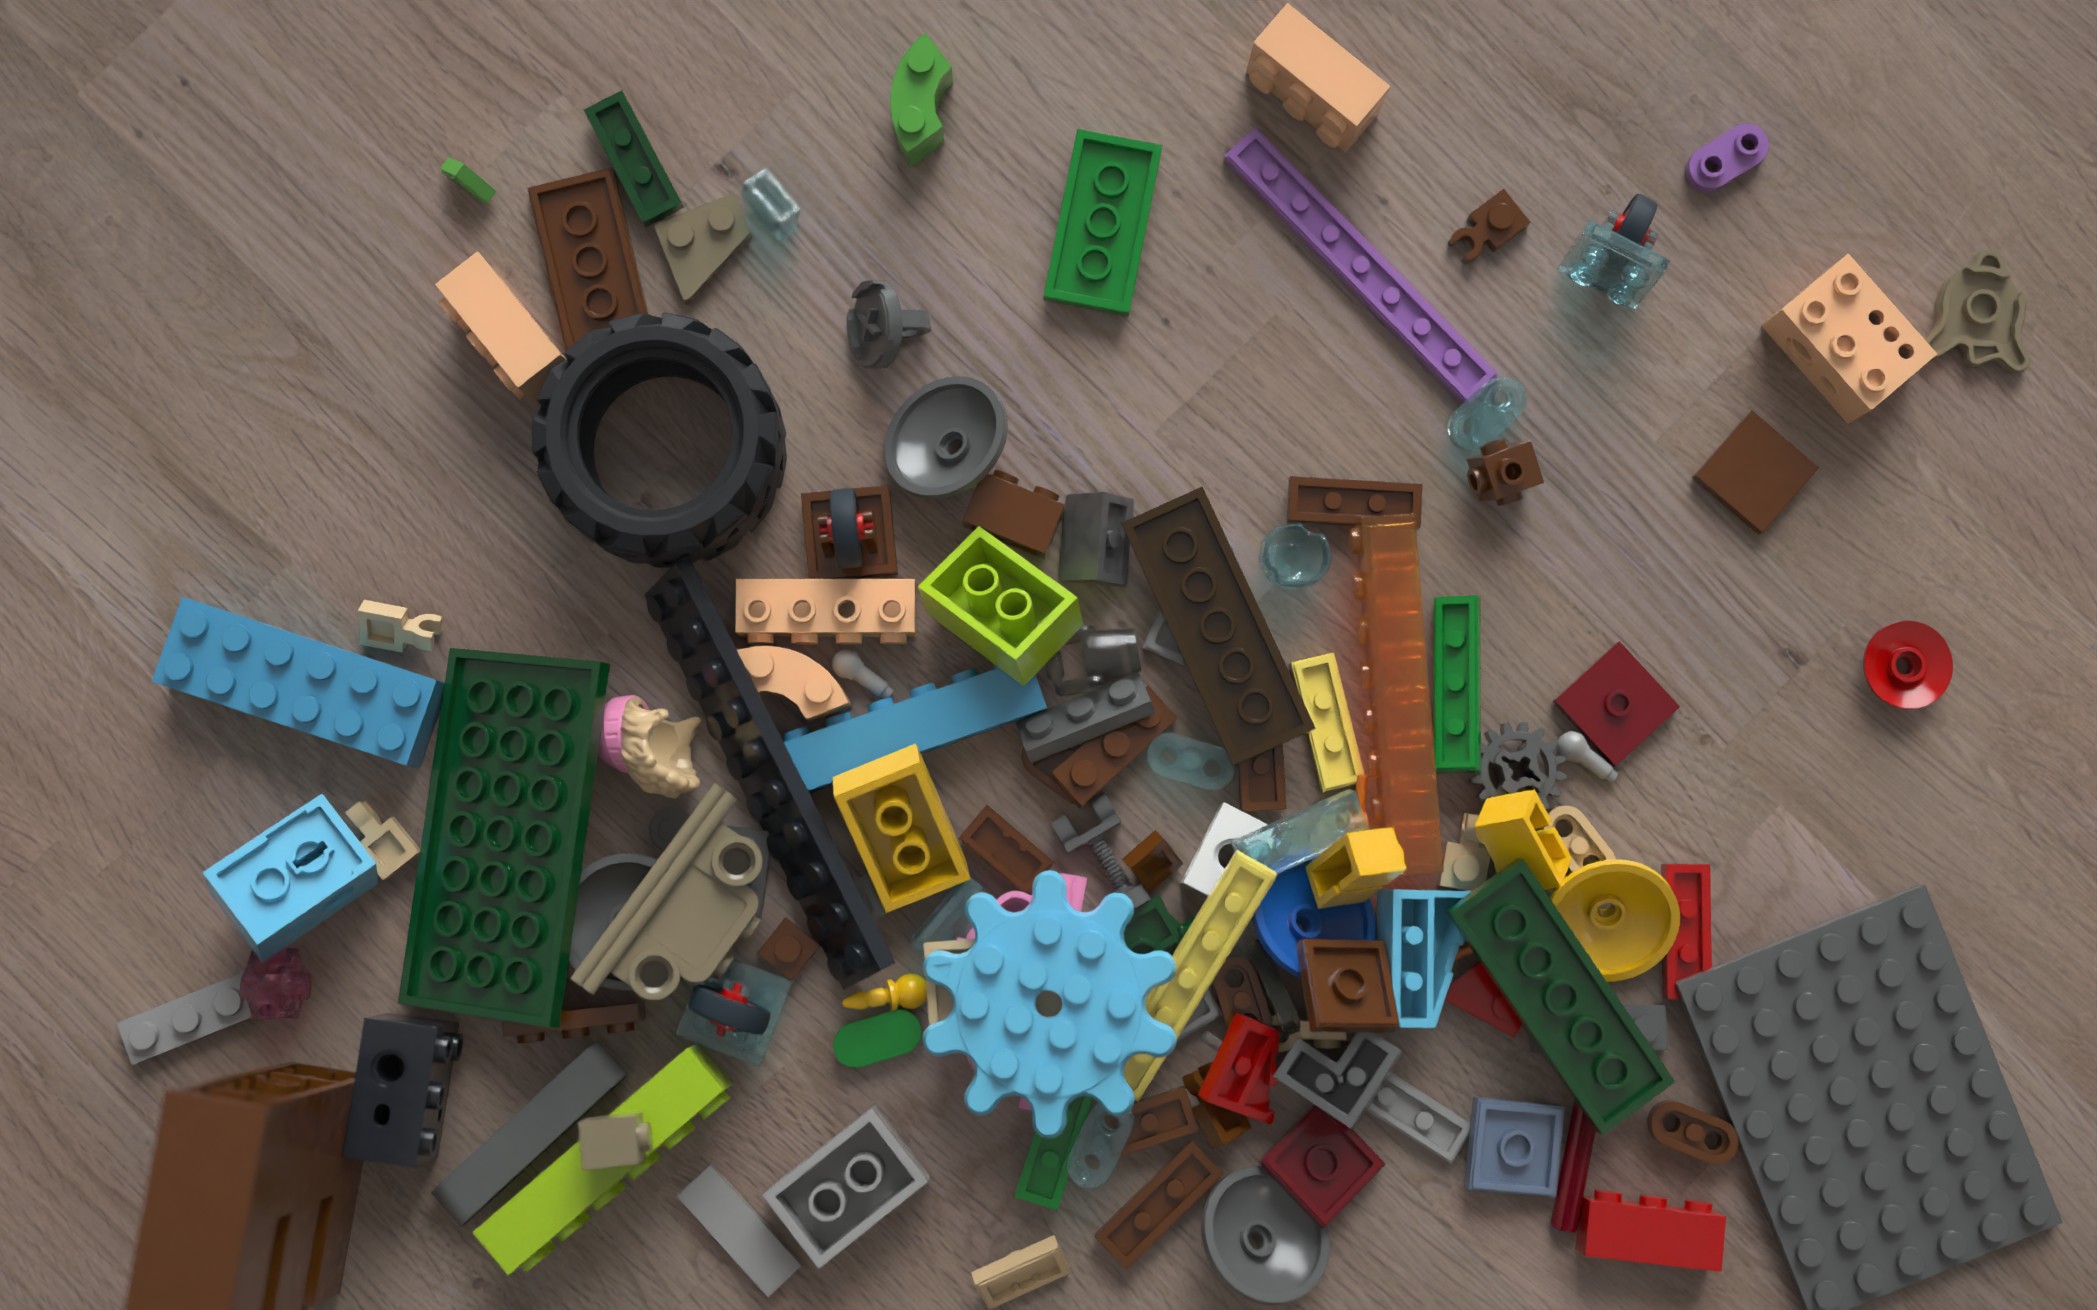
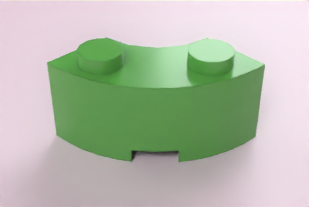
[890,32,953,168]

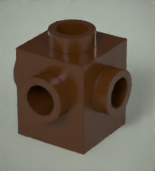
[1467,439,1544,506]

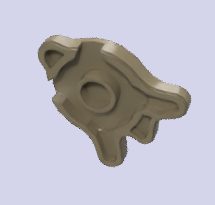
[1924,250,2031,375]

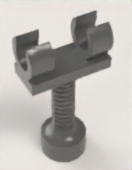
[1051,792,1151,909]

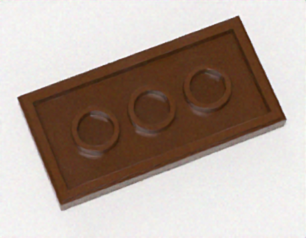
[527,167,649,350]

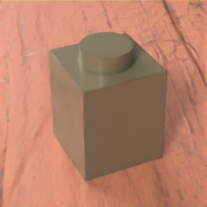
[578,1112,653,1170]

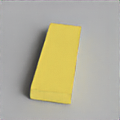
[1290,652,1365,792]

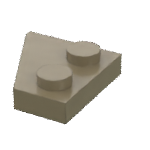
[653,192,752,305]

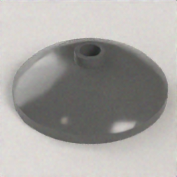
[884,376,1008,499]
[569,853,657,990]
[1201,1166,1330,1305]

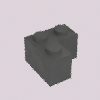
[1274,1032,1403,1130]

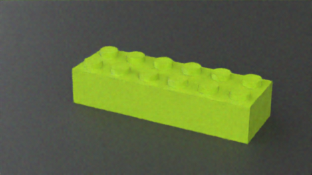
[473,1042,734,1275]

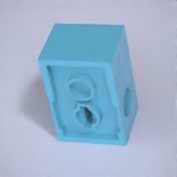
[202,794,378,963]

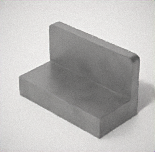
[1059,492,1134,587]

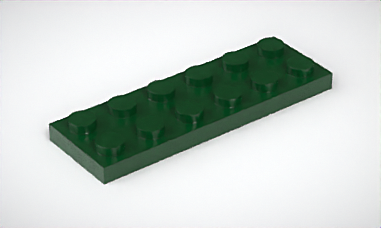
[1445,858,1675,1136]

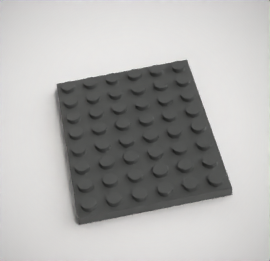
[1675,884,2063,1310]

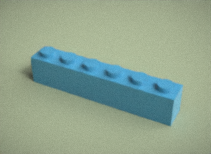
[782,664,1047,793]

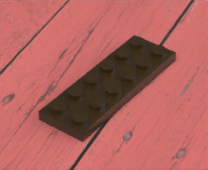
[1121,486,1316,767]

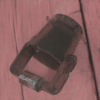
[1045,626,1142,696]

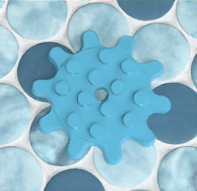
[922,870,1177,1138]

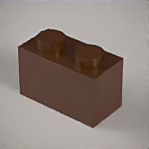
[962,470,1065,559]

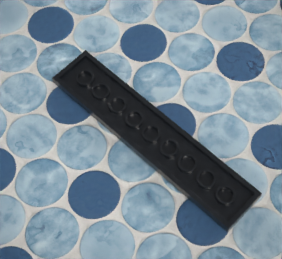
[644,558,895,990]

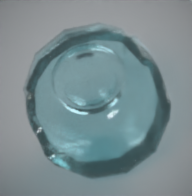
[1259,523,1332,591]

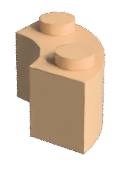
[737,646,852,723]

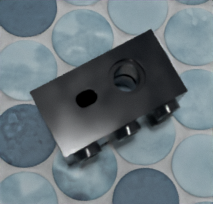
[342,1013,463,1167]

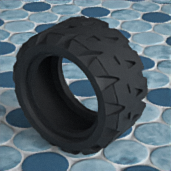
[532,313,787,568]

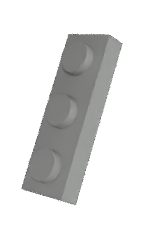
[117,972,264,1065]

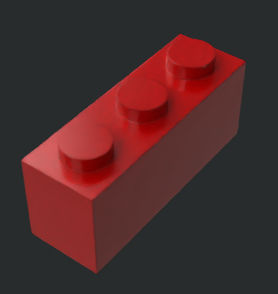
[1575,1189,1727,1272]

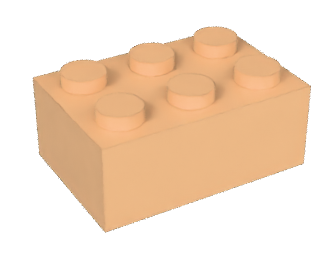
[1246,3,1391,153]
[435,251,567,405]

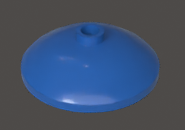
[1252,852,1376,978]

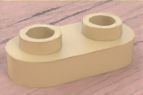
[1540,806,1616,874]

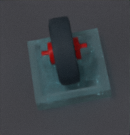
[1557,193,1670,309]
[675,959,793,1067]

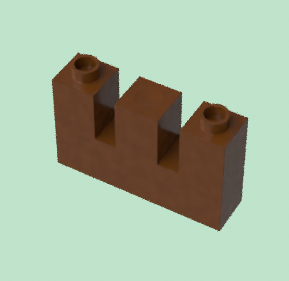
[124,1062,363,1310]

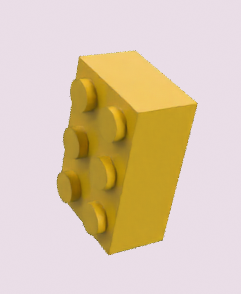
[832,744,970,913]

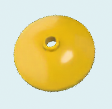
[1549,859,1680,982]

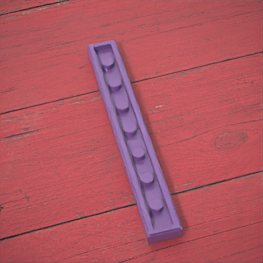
[1223,127,1499,407]

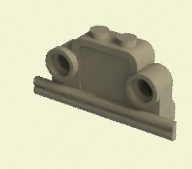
[570,783,762,1000]

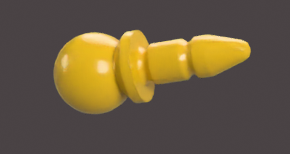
[842,973,927,1011]

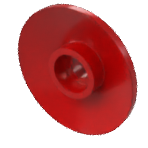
[1863,620,1953,709]

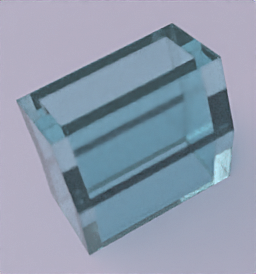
[741,168,801,243]

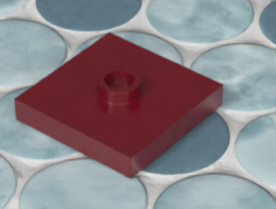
[1552,641,1680,767]
[1258,1104,1385,1229]

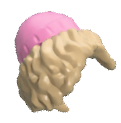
[598,695,701,799]

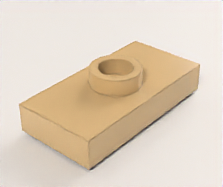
[971,1235,1071,1309]

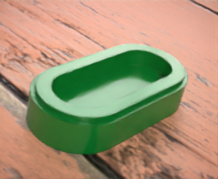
[833,1009,922,1068]

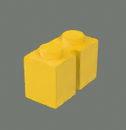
[1474,789,1572,890]
[1305,827,1407,909]

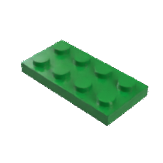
[1043,128,1163,317]

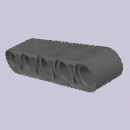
[431,1041,628,1227]

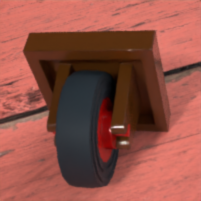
[801,485,898,579]

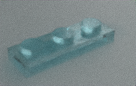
[1231,789,1369,874]

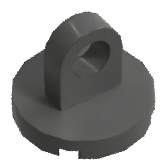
[846,280,931,369]

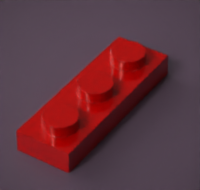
[1661,864,1712,999]

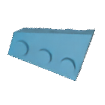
[1376,889,1472,1028]

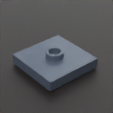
[1464,1097,1565,1197]

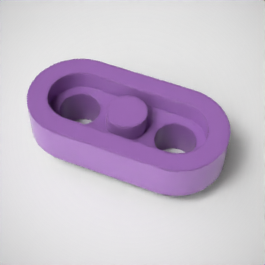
[1685,124,1769,193]

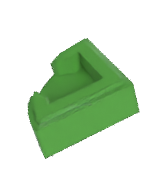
[440,157,497,203]

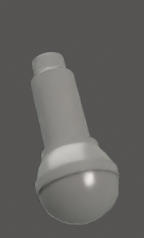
[832,649,893,699]
[1557,731,1618,783]

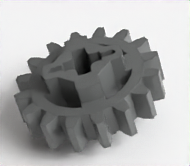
[1468,722,1567,810]

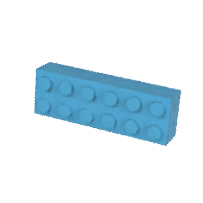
[151,597,445,768]

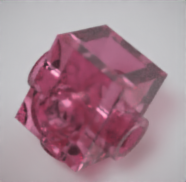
[240,948,312,1019]

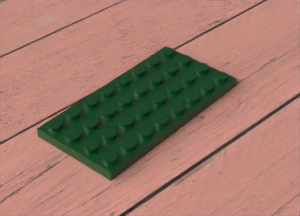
[398,648,610,1028]

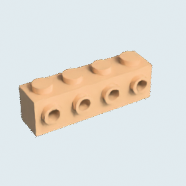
[735,579,917,645]

